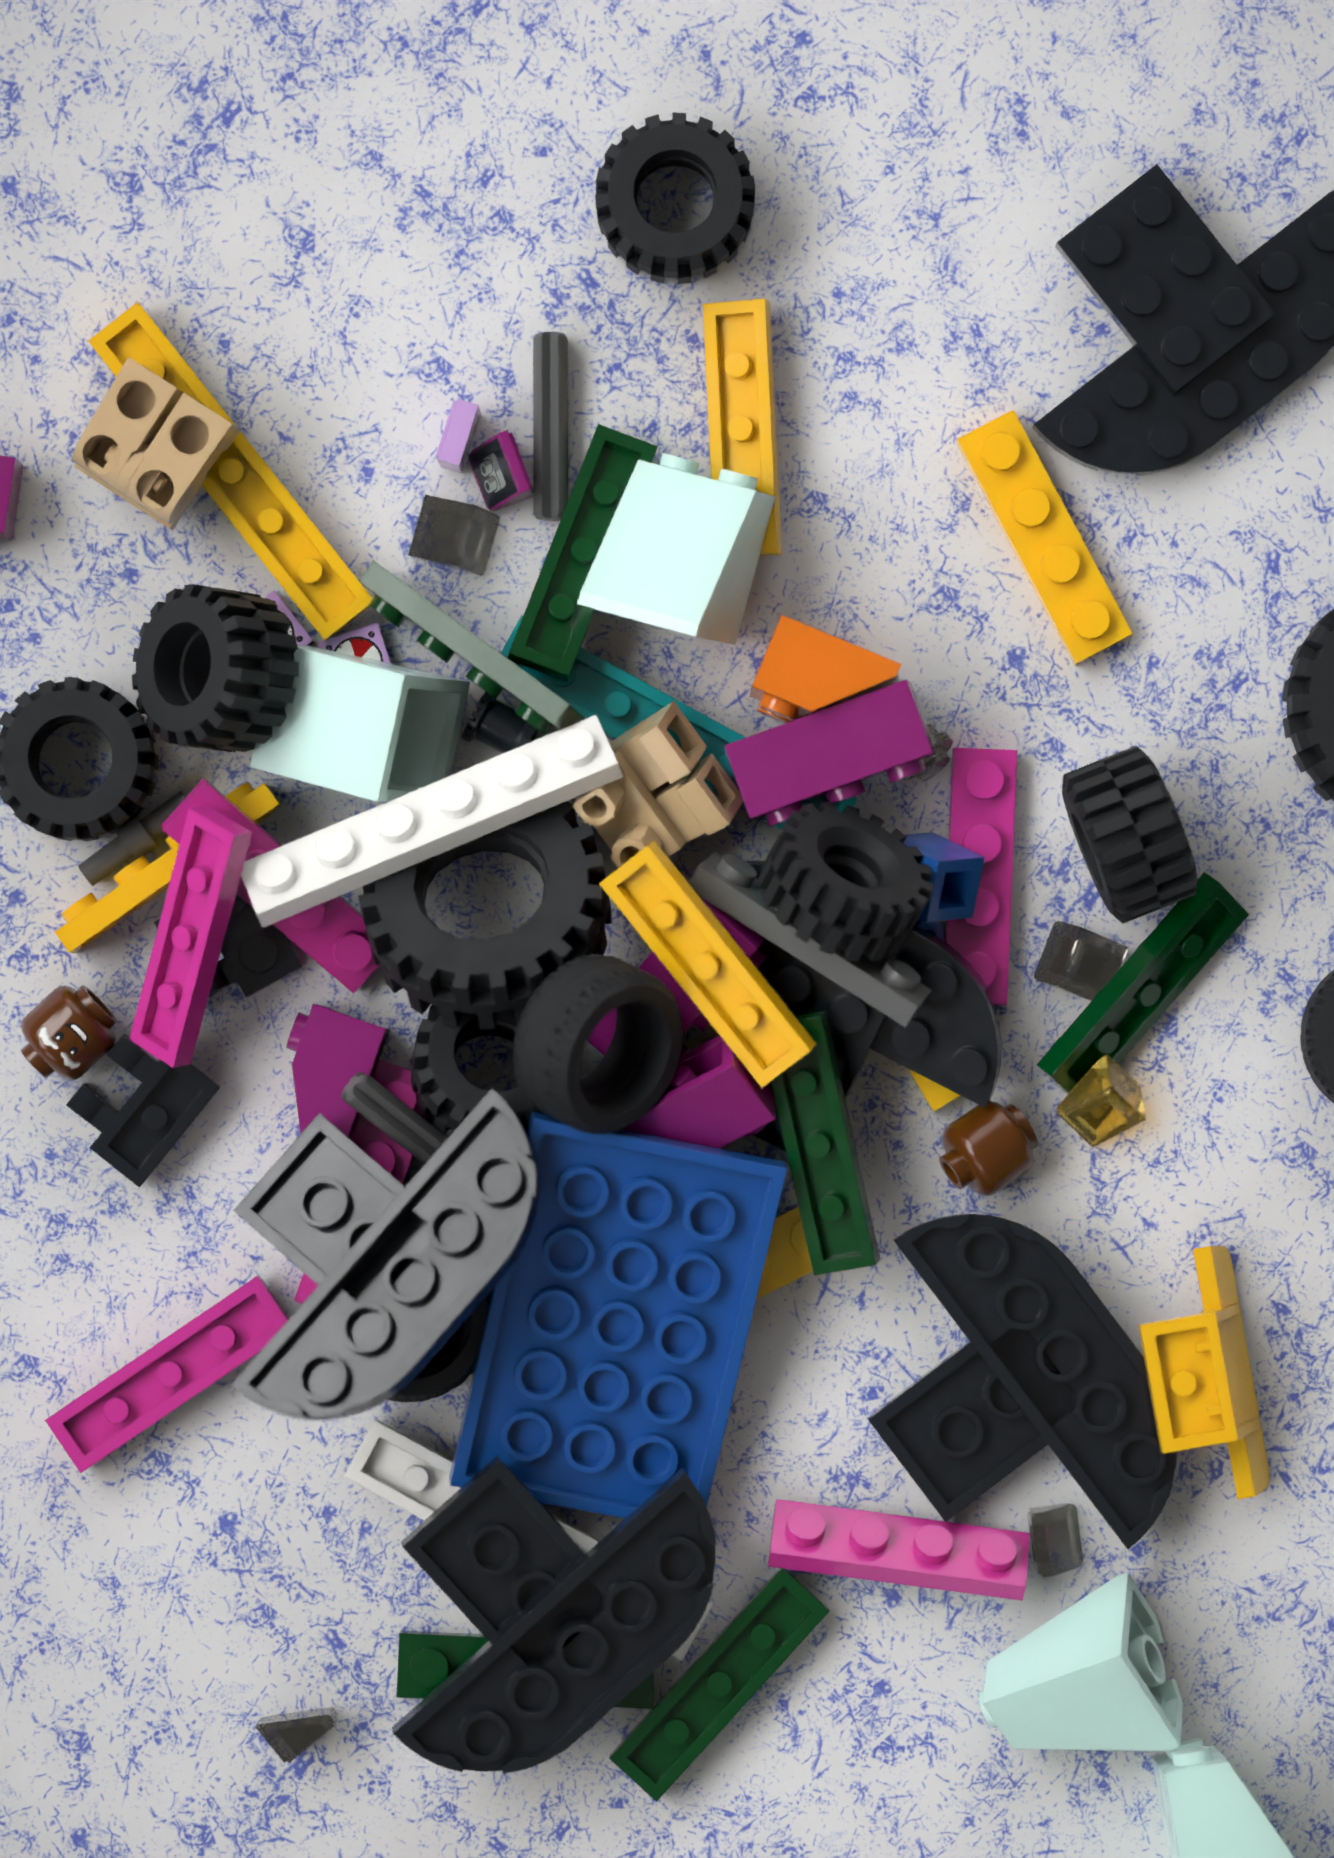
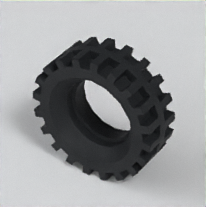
[359,801,612,1029]

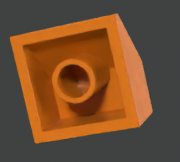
[750,614,902,723]

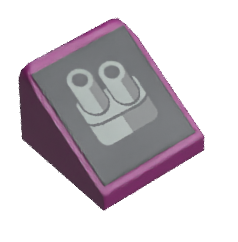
[469,430,533,511]

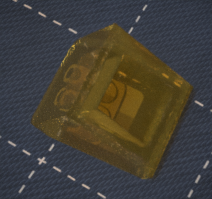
[1057,1055,1146,1147]

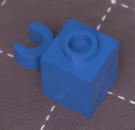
[903,832,985,941]

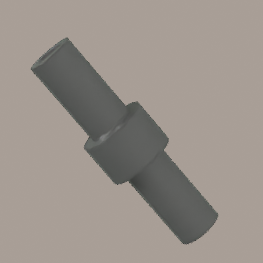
[78,791,186,886]

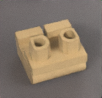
[72,357,241,531]
[573,701,744,868]

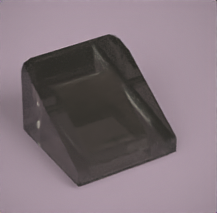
[408,495,499,576]
[1034,921,1129,1001]
[1027,1503,1083,1578]
[255,1707,338,1763]

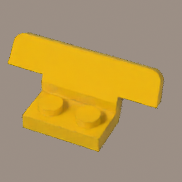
[1138,1246,1270,1500]

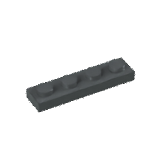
[689,851,932,1027]

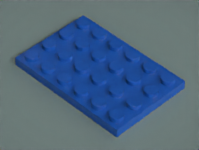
[449,1112,787,1518]

